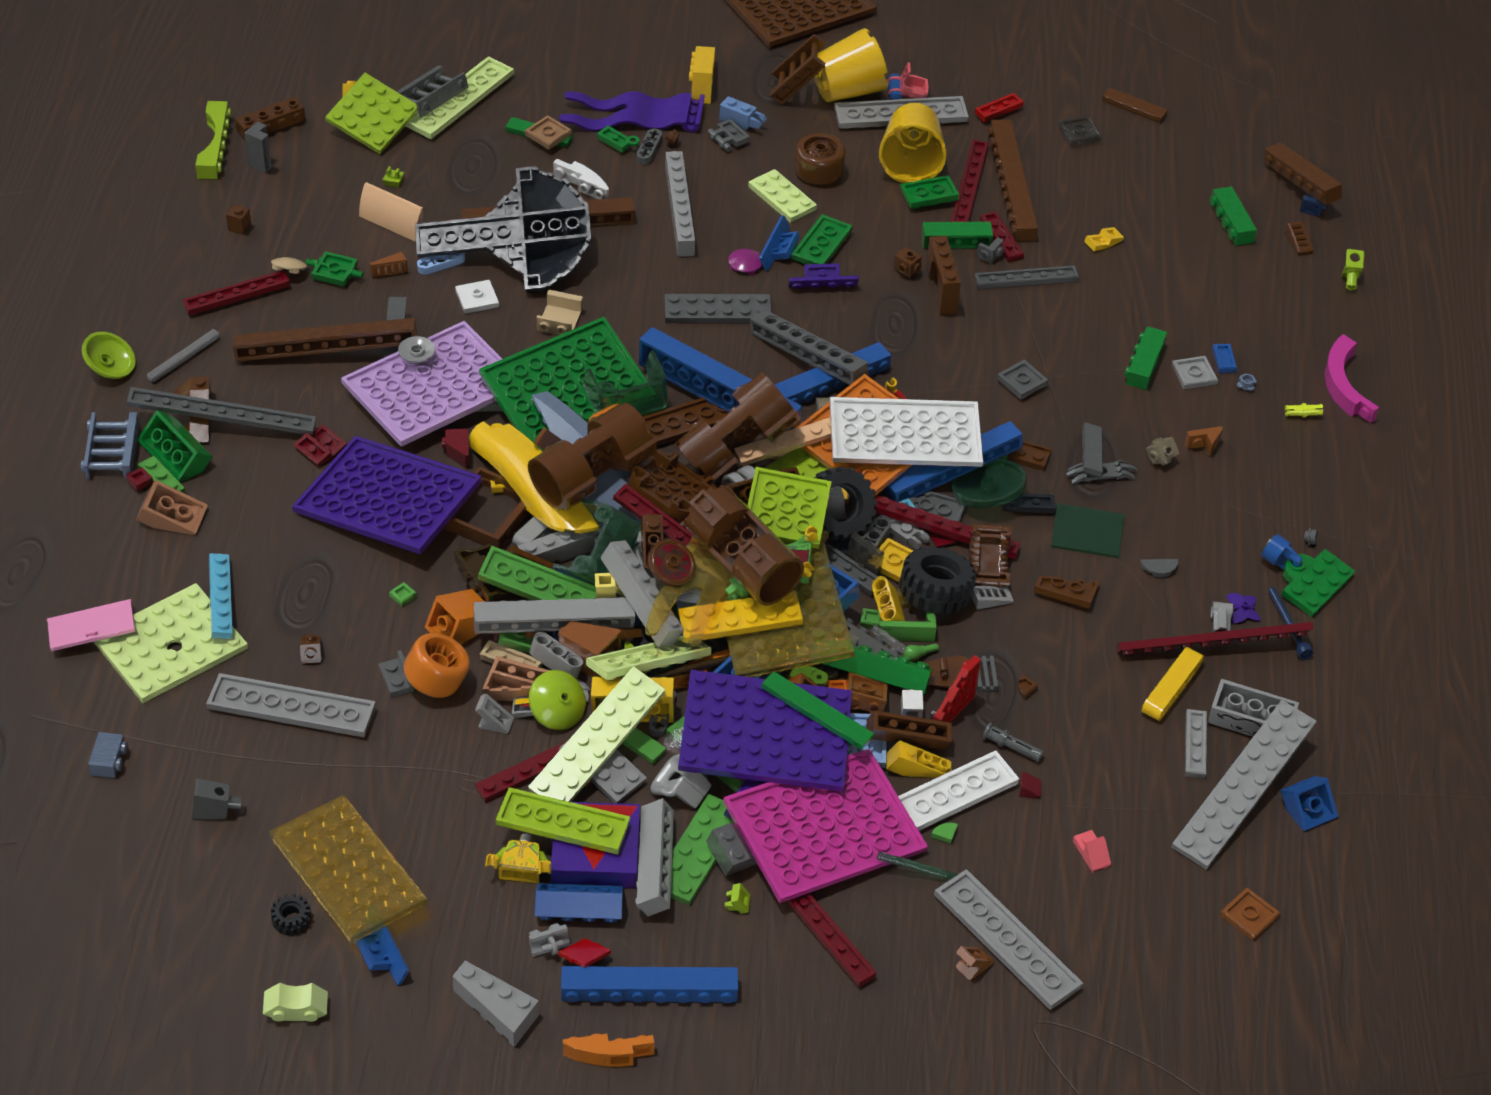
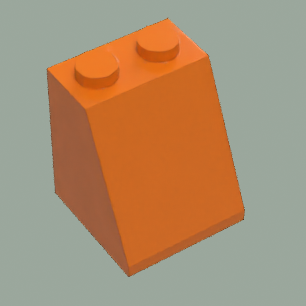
[425,589,484,645]

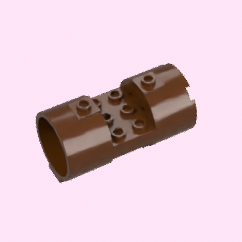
[675,372,801,488]
[528,403,657,511]
[684,485,804,606]

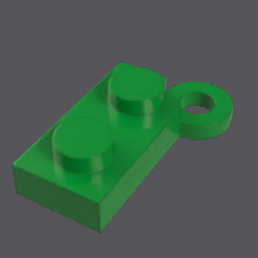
[597,126,640,153]

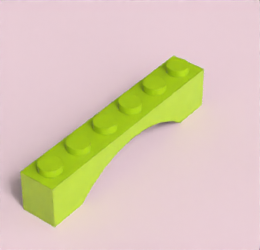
[196,101,232,179]

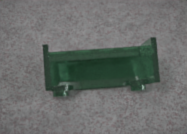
[582,350,669,417]
[552,499,641,586]

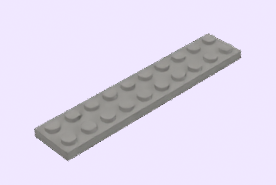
[1171,700,1317,870]

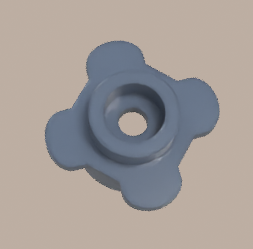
[1237,374,1257,391]

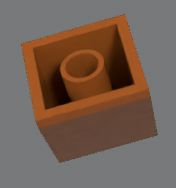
[558,621,621,678]

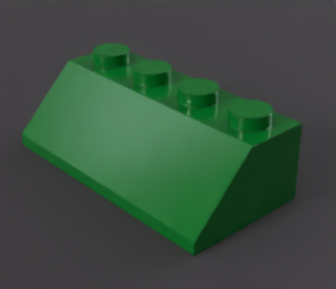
[137,410,213,483]

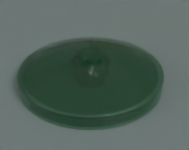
[952,459,1027,508]

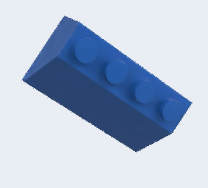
[535,883,623,922]

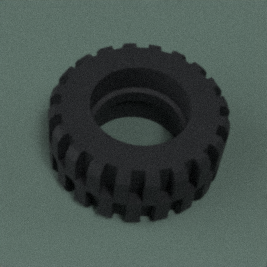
[813,467,877,541]
[899,546,976,615]

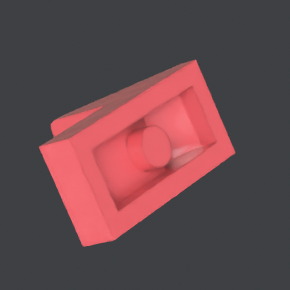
[1073,830,1111,873]

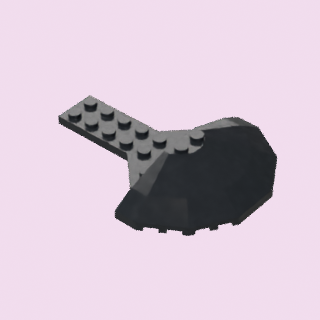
[415,166,592,293]

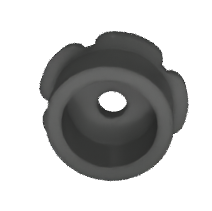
[1304,528,1318,546]

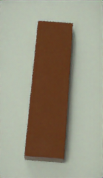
[1102,87,1168,123]

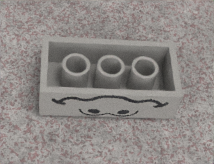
[1208,679,1299,737]

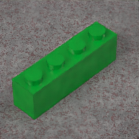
[1210,187,1257,246]
[921,222,993,249]
[1124,326,1167,390]

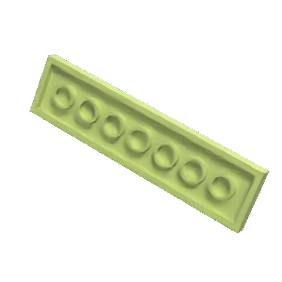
[405,56,514,139]
[528,666,665,802]

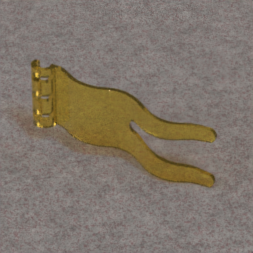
[645,535,733,646]

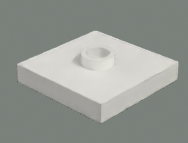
[455,280,499,314]

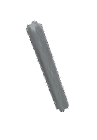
[147,329,219,383]

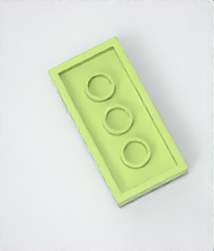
[748,169,817,223]

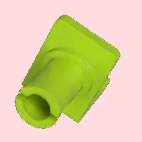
[1341,249,1364,290]

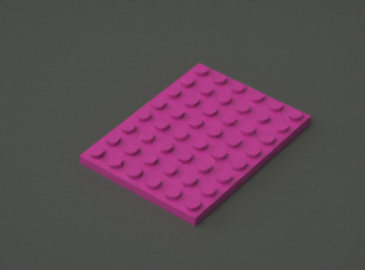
[723,749,928,903]

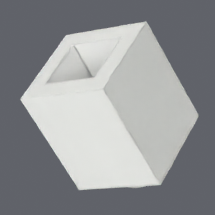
[901,690,923,718]

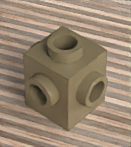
[1146,437,1180,466]

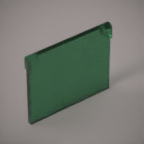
[1051,503,1125,558]

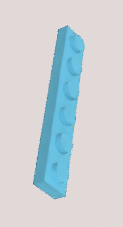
[209,553,232,639]

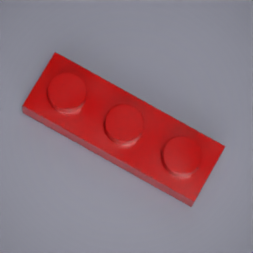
[975,93,1024,122]

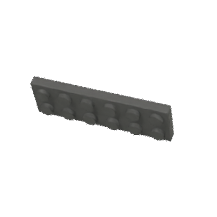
[665,294,771,323]

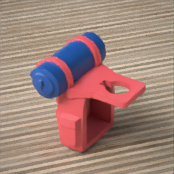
[888,62,929,100]

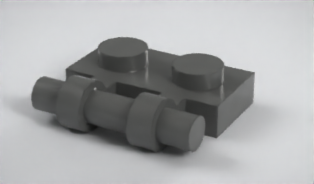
[708,119,750,152]

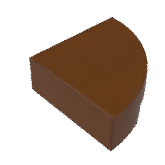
[1018,674,1038,700]

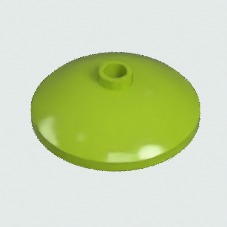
[82,332,135,379]
[529,670,586,731]

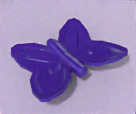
[1227,593,1260,624]

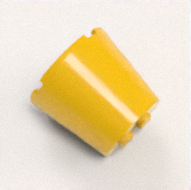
[814,28,888,102]
[879,103,946,183]

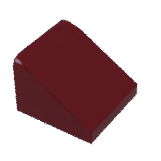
[1020,772,1041,798]

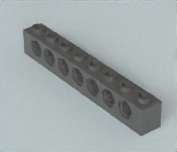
[750,310,869,385]

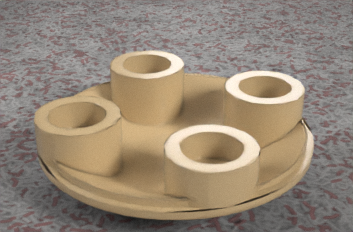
[271,257,307,274]

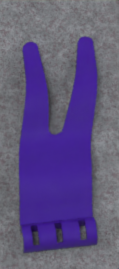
[559,91,705,132]

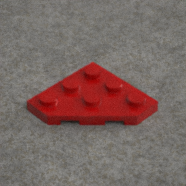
[933,655,981,723]

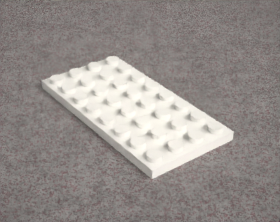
[829,397,983,467]

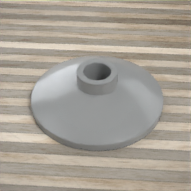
[398,336,435,363]

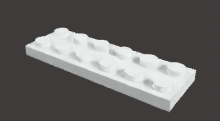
[898,751,1019,831]

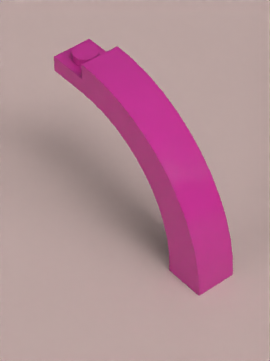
[1325,334,1379,423]

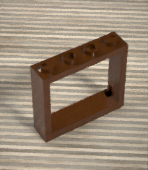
[443,466,530,549]

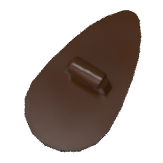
[925,656,970,688]

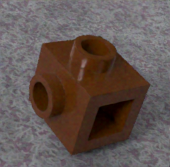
[893,247,922,277]

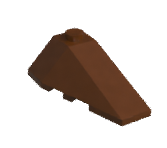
[174,377,212,445]

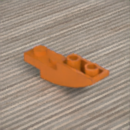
[563,1034,654,1067]

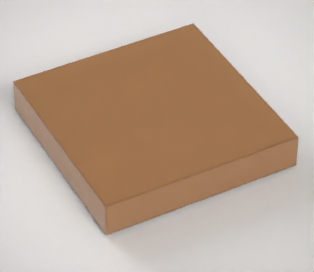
[525,115,572,150]

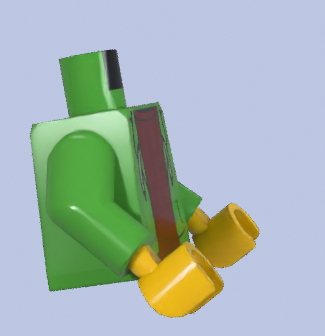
[786,526,818,584]

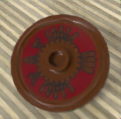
[648,539,695,587]

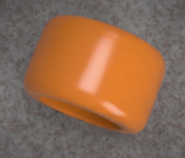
[403,633,470,698]

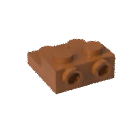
[846,672,888,714]

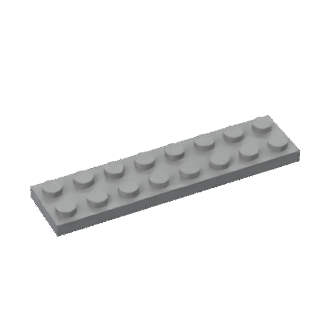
[834,96,969,129]
[206,673,376,738]
[934,869,1083,1010]

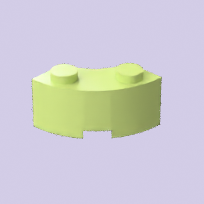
[263,983,328,1022]

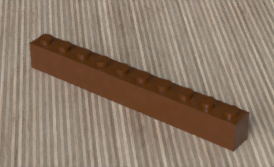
[987,119,1038,242]
[461,197,635,227]
[232,318,417,362]

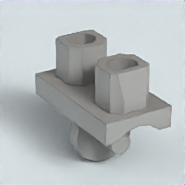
[529,923,570,957]

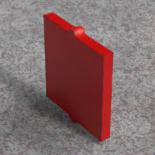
[558,938,611,968]

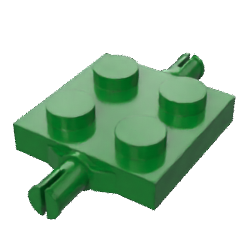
[305,251,364,287]

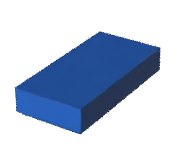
[1212,344,1237,373]

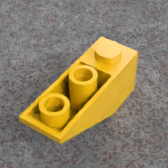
[886,741,951,778]

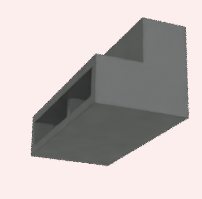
[245,121,272,173]

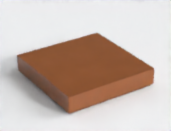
[1220,888,1280,941]

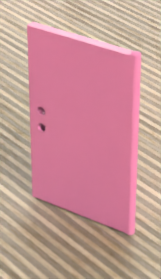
[47,599,135,651]

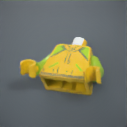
[485,834,551,884]

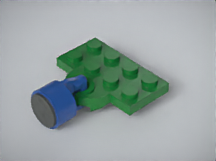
[1261,534,1356,617]

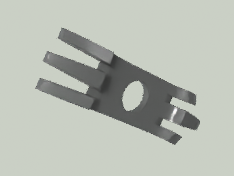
[1066,460,1137,485]

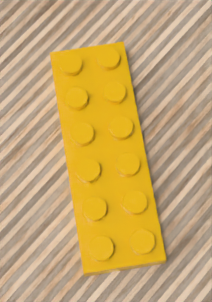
[678,590,803,643]

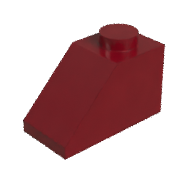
[442,429,470,468]

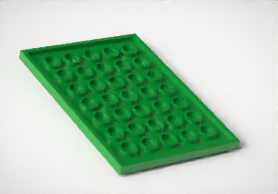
[478,317,660,452]

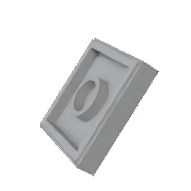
[1171,356,1218,390]

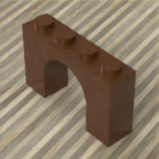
[926,236,961,315]

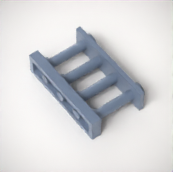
[81,412,139,479]

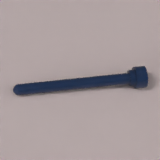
[1268,587,1314,660]

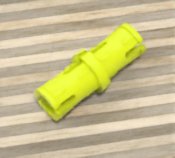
[1285,403,1323,418]

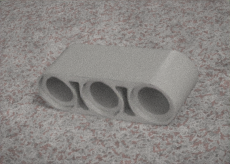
[512,516,555,547]
[530,632,583,679]

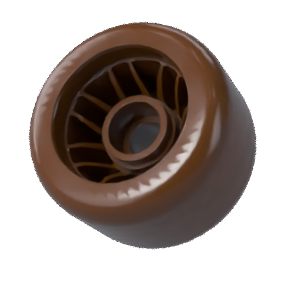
[794,133,845,185]

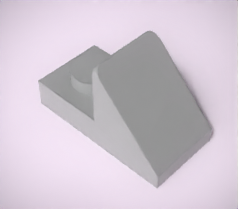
[475,694,514,734]

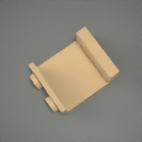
[536,290,583,335]

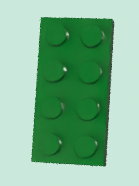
[791,214,853,265]

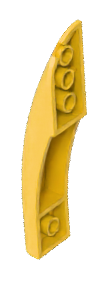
[469,422,599,533]

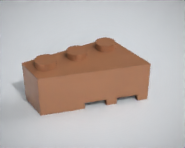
[482,656,550,701]

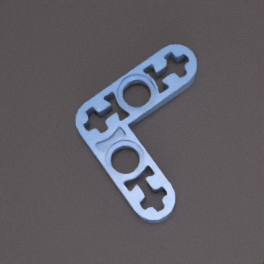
[417,253,465,275]

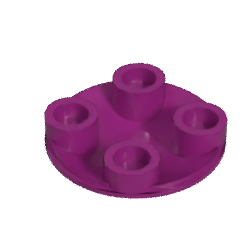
[728,249,762,275]

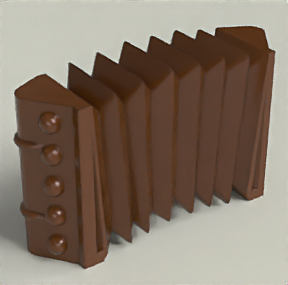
[968,524,1011,587]

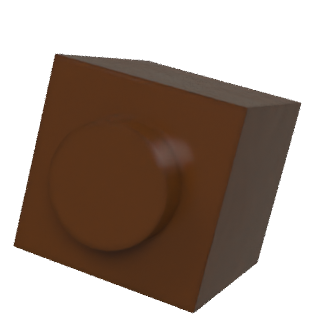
[226,204,251,235]

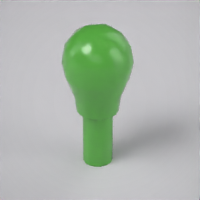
[903,643,939,662]

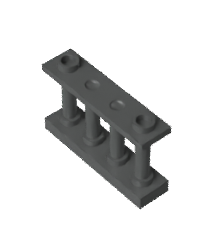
[396,65,469,117]

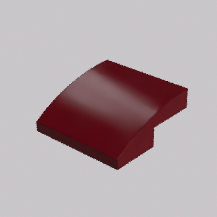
[294,424,347,466]

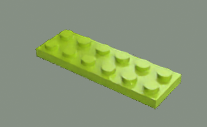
[496,787,630,854]

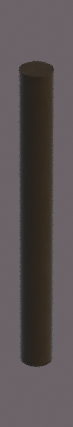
[650,655,728,678]

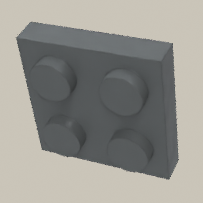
[997,360,1048,399]

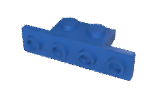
[759,215,800,270]
[354,906,409,985]

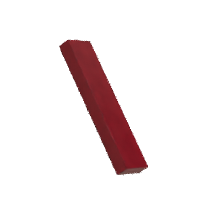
[980,212,1024,262]

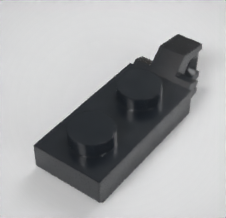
[1002,493,1056,513]

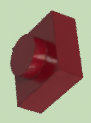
[126,467,153,491]

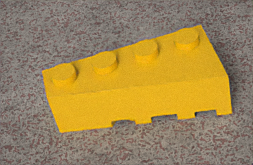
[689,46,715,104]

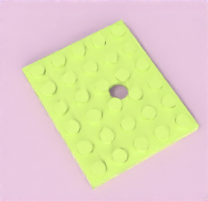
[93,583,248,703]

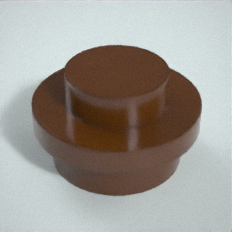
[665,129,680,146]

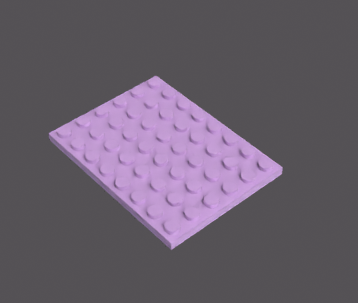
[341,321,502,447]

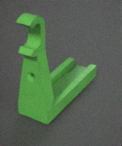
[878,611,936,642]

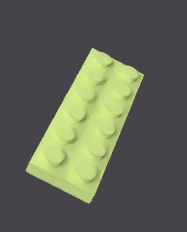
[586,636,711,680]

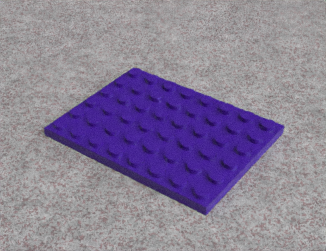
[292,436,482,554]
[678,670,852,792]

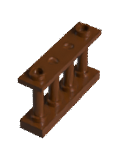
[769,34,826,105]

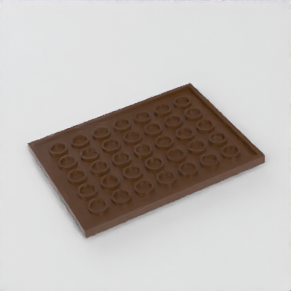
[725,0,877,47]

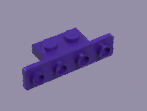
[788,264,859,289]

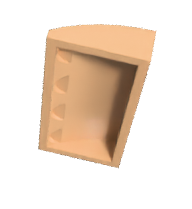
[359,182,423,242]

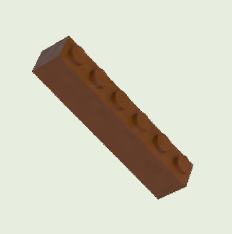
[1264,142,1342,205]

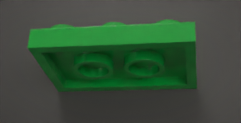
[900,175,959,209]

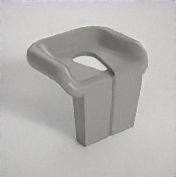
[650,754,712,809]

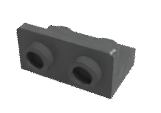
[378,650,414,698]

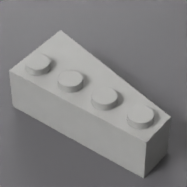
[452,960,539,1047]

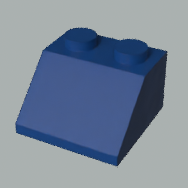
[1280,776,1339,831]

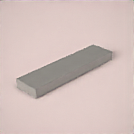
[1185,709,1207,779]

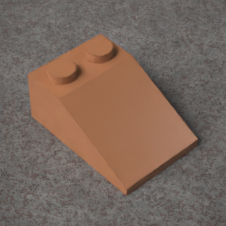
[136,480,208,535]

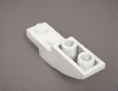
[553,159,609,199]

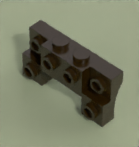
[454,544,524,602]

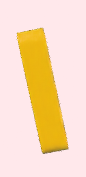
[1141,647,1205,721]

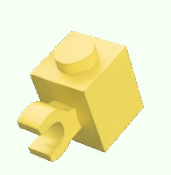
[595,573,625,599]

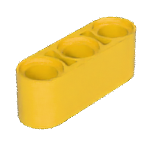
[872,576,905,621]

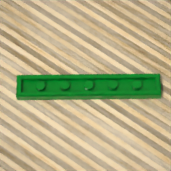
[761,671,874,750]

